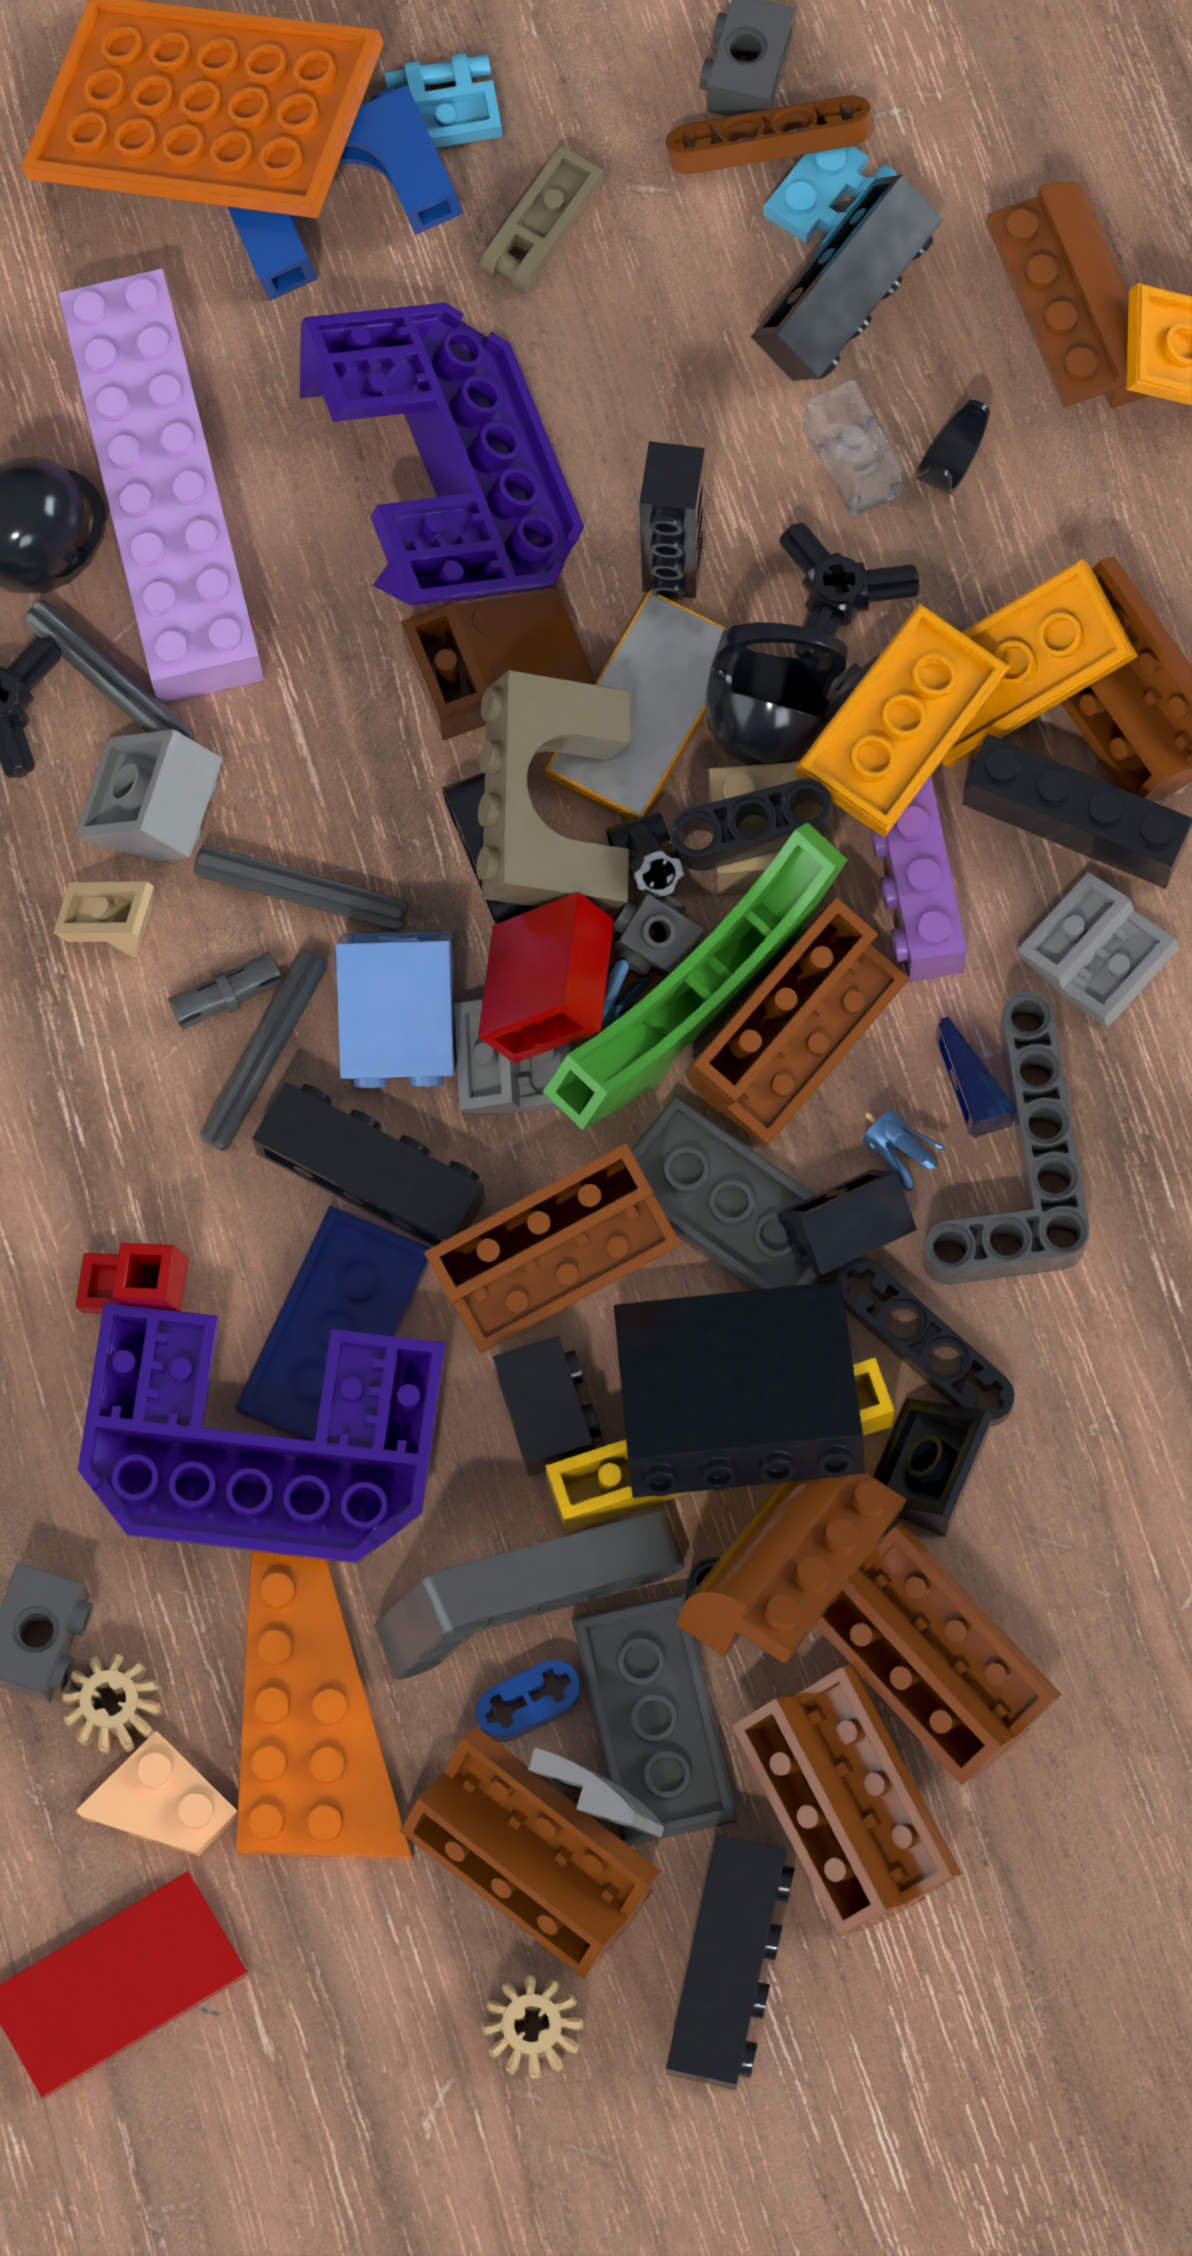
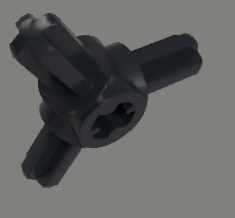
[779,522,920,658]
[0,637,61,779]

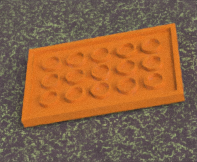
[21,0,384,219]

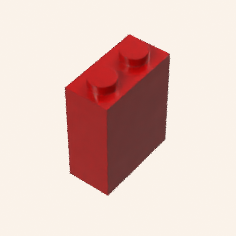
[478,892,614,1064]

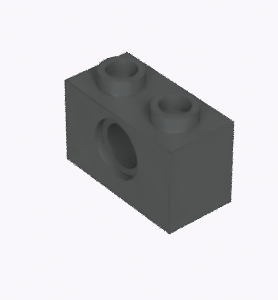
[699,0,795,116]
[0,1562,93,1703]

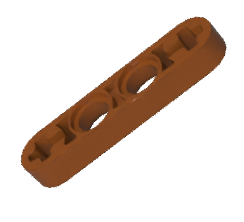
[666,95,874,174]

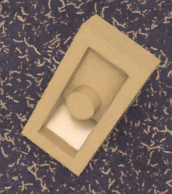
[53,881,154,957]

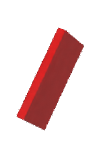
[0,1871,249,2099]

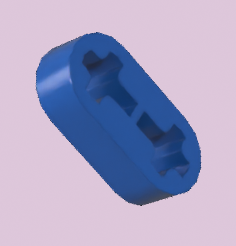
[475,1659,581,1742]

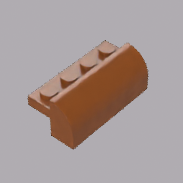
[986,182,1150,409]
[1061,556,1192,802]
[685,897,910,1148]
[424,1143,681,1354]
[676,1473,907,1664]
[815,1523,1062,1785]
[731,1665,962,1937]
[400,1725,661,1978]

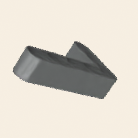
[922,991,1089,1285]
[374,1511,686,1679]

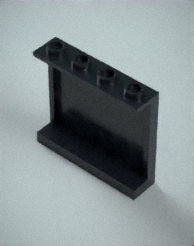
[614,1281,866,1498]

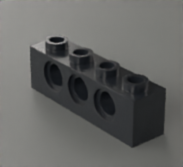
[639,441,705,601]

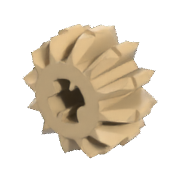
[62,1653,162,1754]
[482,1975,583,2080]

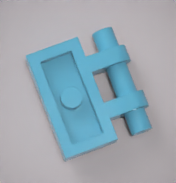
[384,52,503,148]
[763,146,897,248]

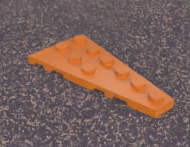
[236,1551,413,1859]

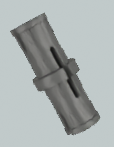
[167,951,283,1031]

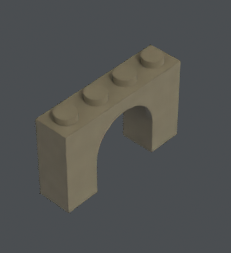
[477,670,632,915]

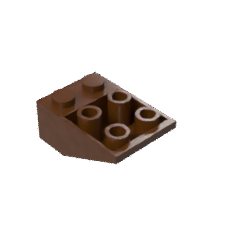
[401,587,596,741]

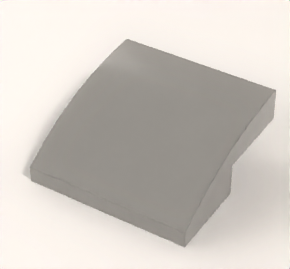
[1017,871,1179,1029]
[454,999,576,1114]
[528,1747,664,1838]

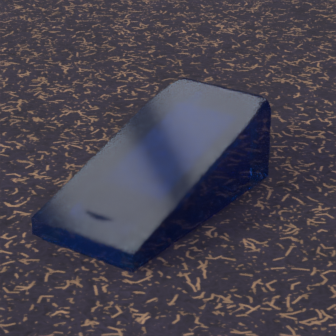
[935,1017,1016,1138]

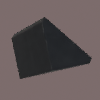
[873,1398,993,1537]

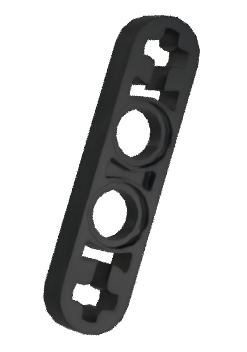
[836,1258,1015,1427]

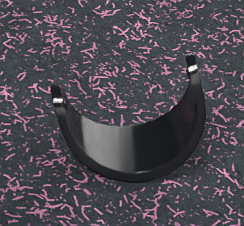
[915,400,990,495]

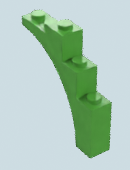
[543,822,848,1131]

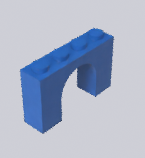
[227,85,463,301]

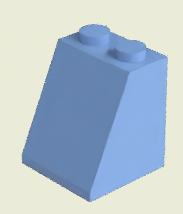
[336,930,455,1088]

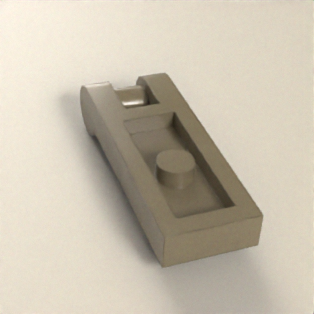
[480,145,605,294]

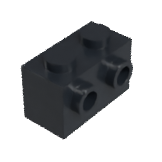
[493,1336,601,1476]

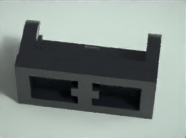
[776,1169,917,1275]

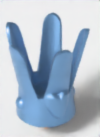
[586,960,651,1039]
[863,1109,946,1190]

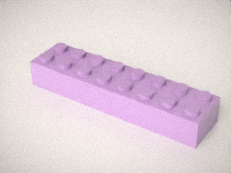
[58,268,264,704]

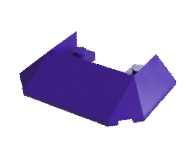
[300,302,584,606]
[78,1302,446,1564]

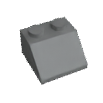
[75,729,223,861]

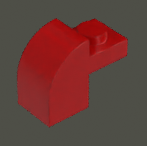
[75,1242,189,1314]

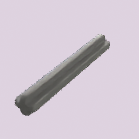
[25,600,195,741]
[194,845,408,931]
[200,950,326,1151]

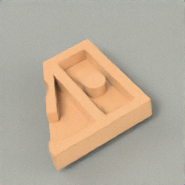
[76,1731,238,1856]

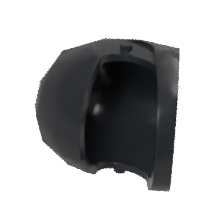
[0,457,106,593]
[705,622,848,765]

